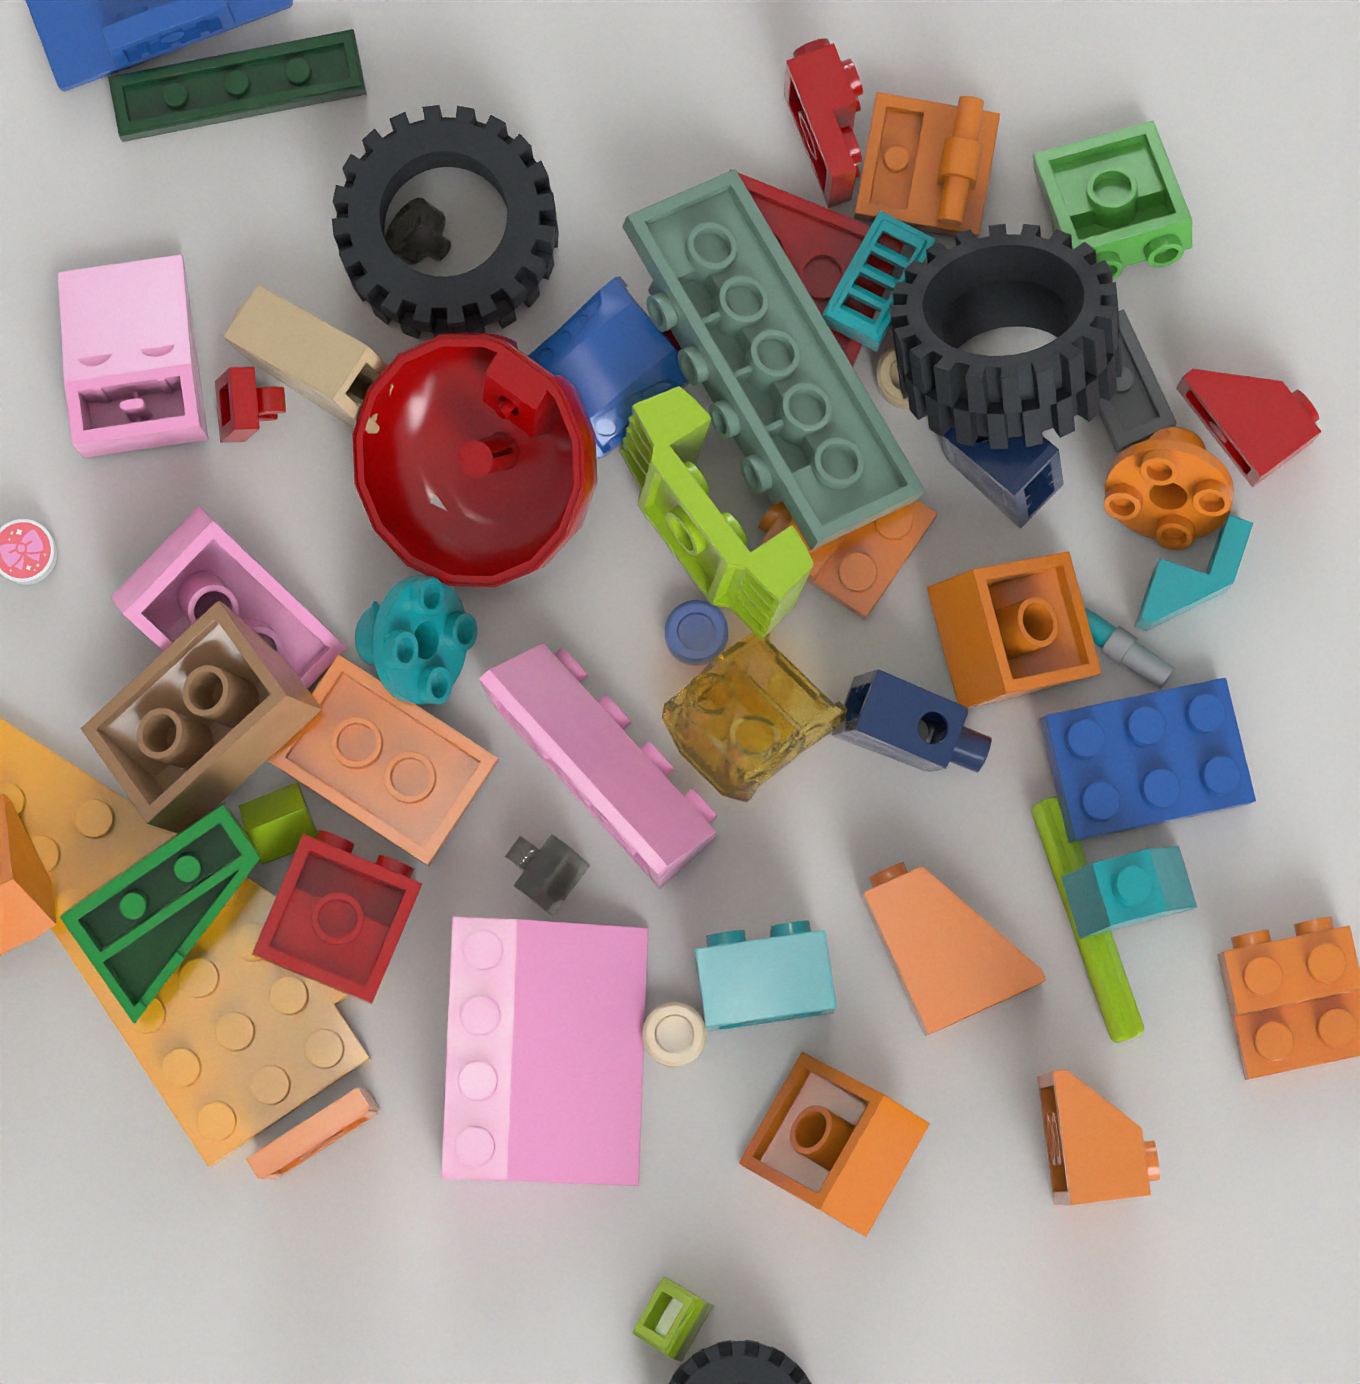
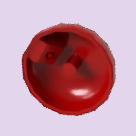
[352,333,598,588]

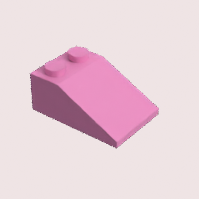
[111,506,347,689]

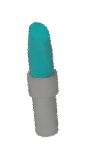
[1085,608,1175,689]

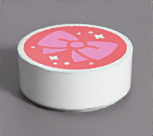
[0,519,57,585]

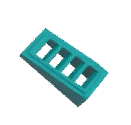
[822,211,936,352]

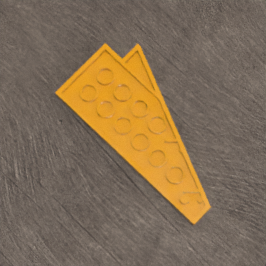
[0,718,371,1167]

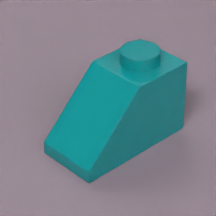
[1061,846,1197,939]

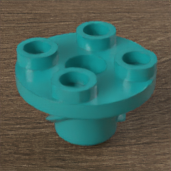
[355,575,477,704]

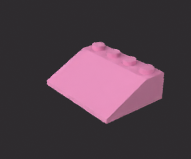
[479,643,717,888]
[441,917,648,1186]

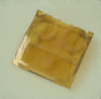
[662,632,847,803]

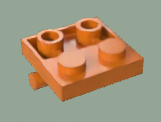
[854,92,1001,239]

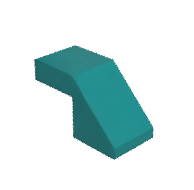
[1134,515,1253,631]

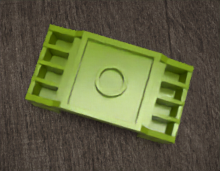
[619,386,814,640]

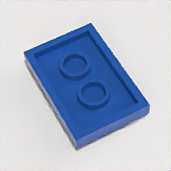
[1039,677,1256,843]

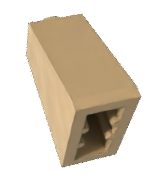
[223,285,394,434]

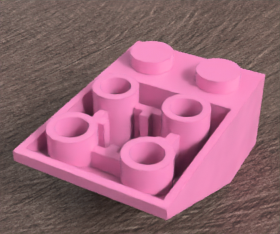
[58,254,209,458]

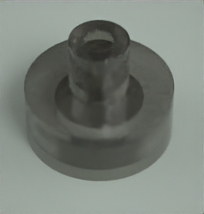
[385,198,451,265]

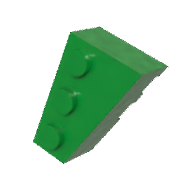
[59,801,261,1024]

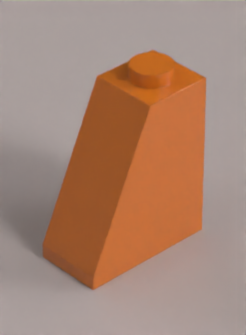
[861,862,1046,1037]

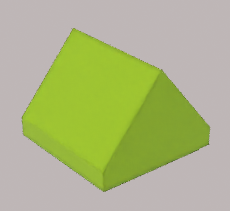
[238,782,318,865]
[632,1277,714,1362]

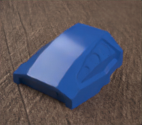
[528,276,689,459]

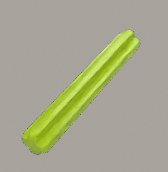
[1031,796,1145,1043]

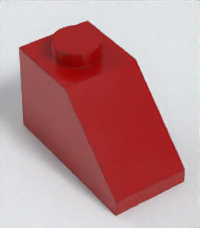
[1176,368,1322,488]

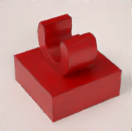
[215,367,286,443]

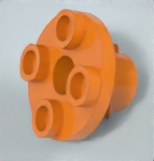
[1104,427,1234,550]

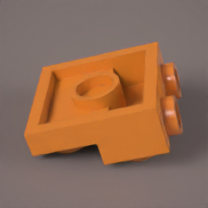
[758,500,937,620]
[1217,916,1360,1080]

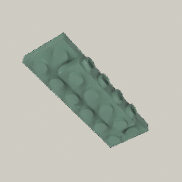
[622,169,925,551]

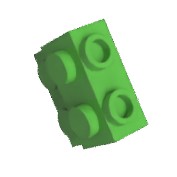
[1033,120,1192,280]

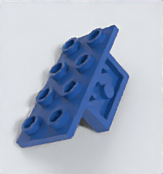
[26,0,293,92]

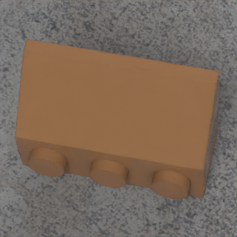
[80,601,322,833]

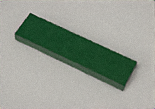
[108,29,367,142]

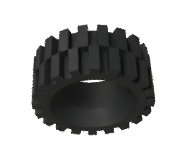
[332,105,559,339]
[890,224,1123,449]

